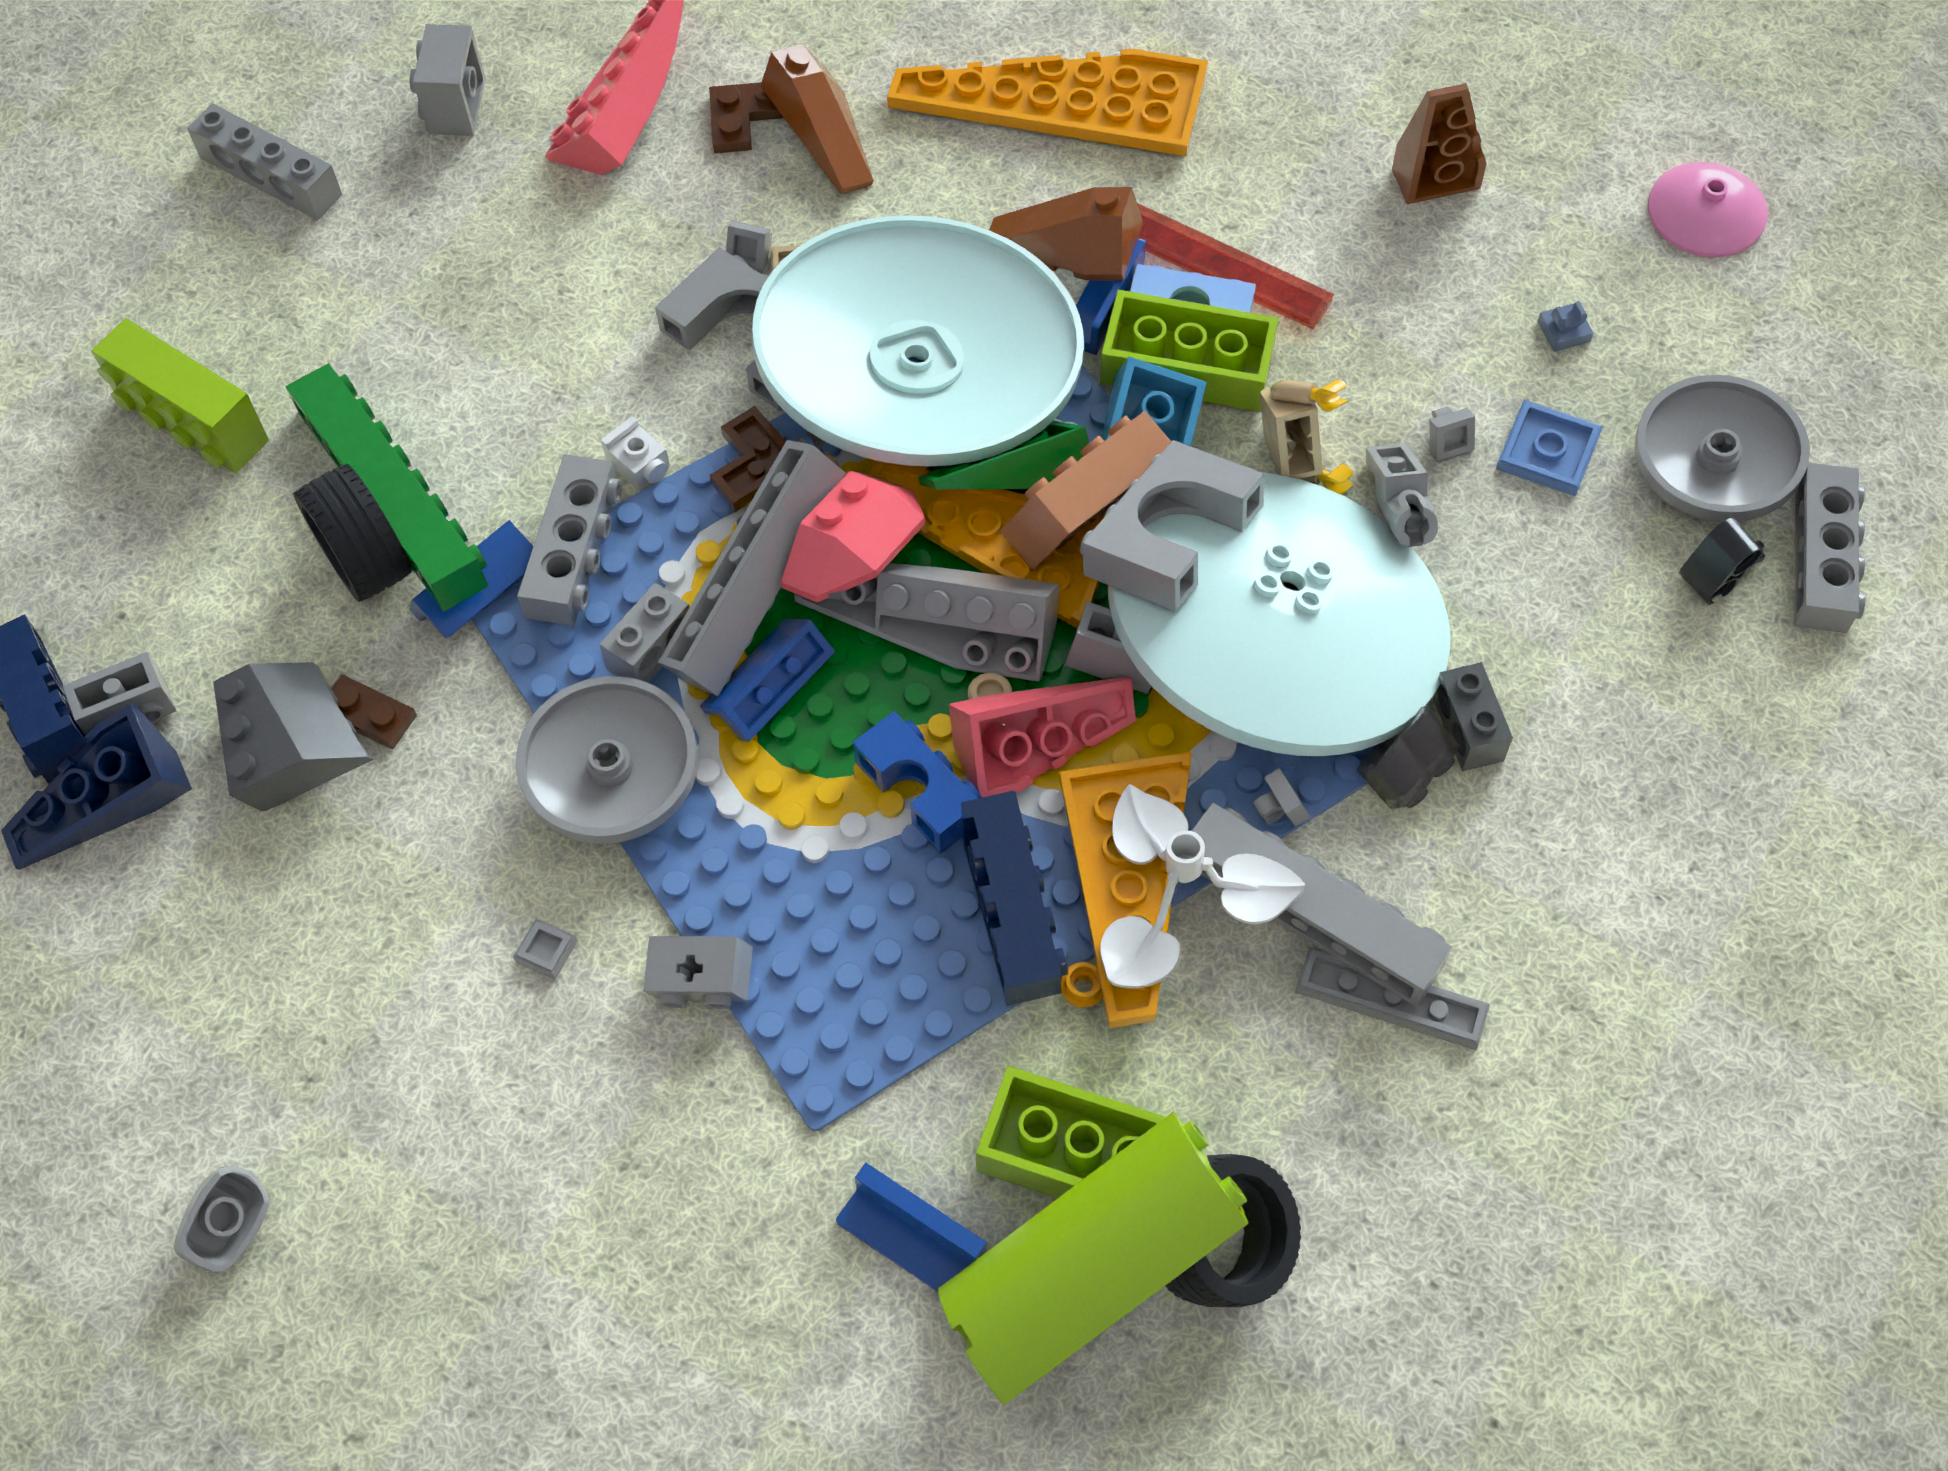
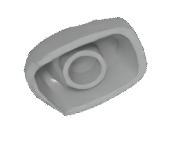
[174,1166,270,1272]

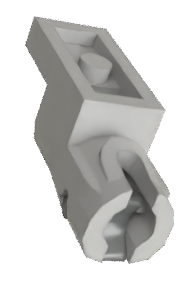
[1366,443,1438,547]

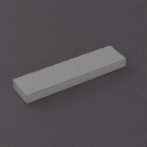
[1295,947,1490,1050]

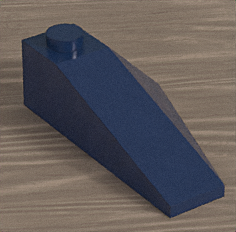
[1,704,192,870]

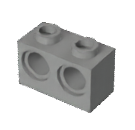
[599,583,690,683]

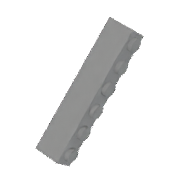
[658,440,846,696]
[1192,802,1452,1007]

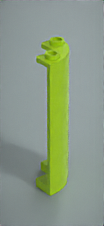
[938,1111,1249,1405]

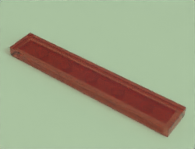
[1137,203,1334,330]

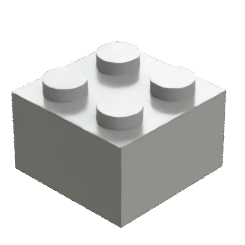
[409,24,486,136]

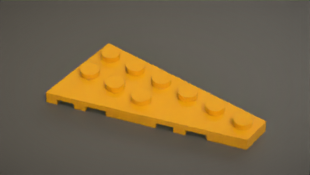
[870,460,1105,628]
[1059,752,1192,1028]

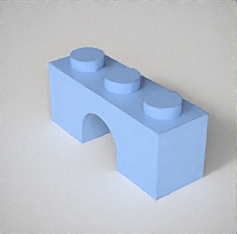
[1130,264,1256,313]

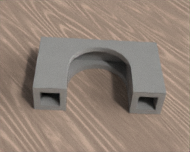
[655,247,782,411]
[1080,440,1264,612]

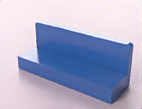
[1076,238,1147,356]
[409,520,533,638]
[700,618,835,742]
[836,1162,987,1292]

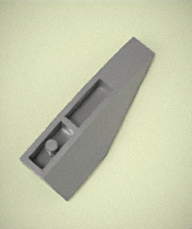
[794,563,1060,682]

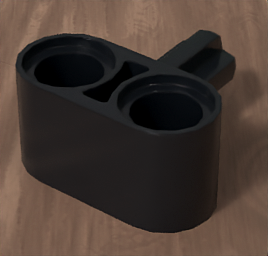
[1679,518,1765,605]

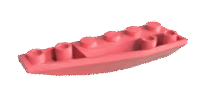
[545,0,684,175]

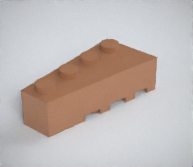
[1000,411,1171,570]

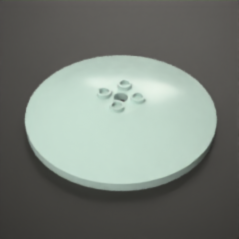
[752,215,1084,466]
[1108,472,1450,756]

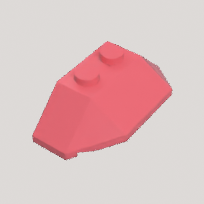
[781,471,925,603]

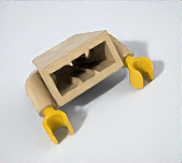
[1260,379,1353,495]

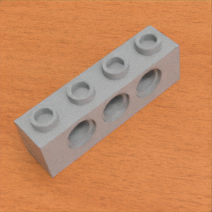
[187,103,342,220]
[517,454,622,626]
[1794,462,1865,633]

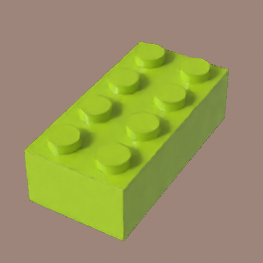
[1100,290,1279,412]
[91,318,269,474]
[976,1065,1187,1198]

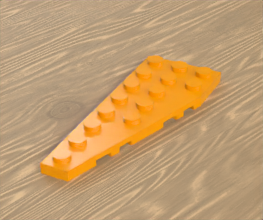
[887,49,1208,156]

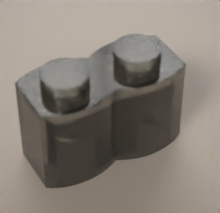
[1357,706,1460,809]

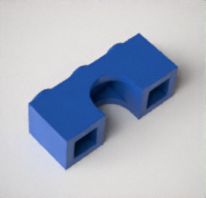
[852,711,982,854]

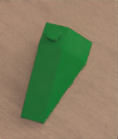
[918,420,1090,490]

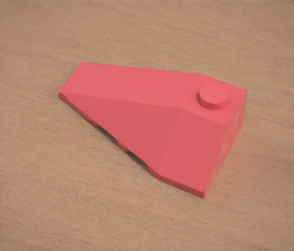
[949,677,1136,798]

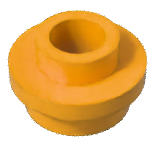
[1061,962,1103,1008]

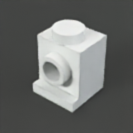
[601,416,670,491]

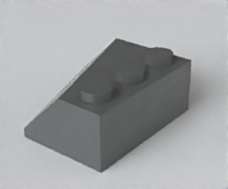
[213,662,373,811]

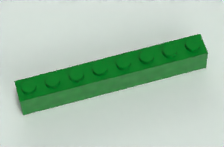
[285,363,488,612]

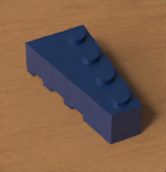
[0,614,87,784]
[961,790,1068,1006]

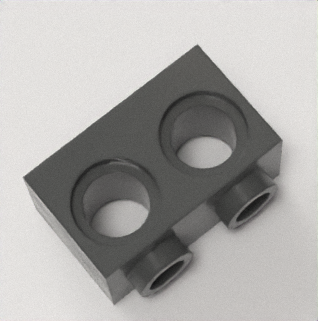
[1433,662,1513,772]

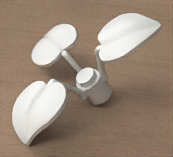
[1100,784,1305,989]

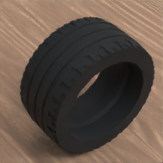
[293,464,412,602]
[1165,1154,1301,1308]

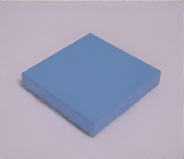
[1496,400,1603,496]

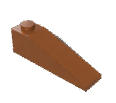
[760,44,874,194]
[1392,83,1487,204]
[989,187,1143,281]

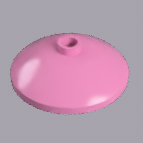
[1648,162,1768,257]

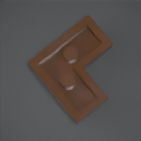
[709,82,784,153]
[710,406,786,512]
[331,674,417,750]

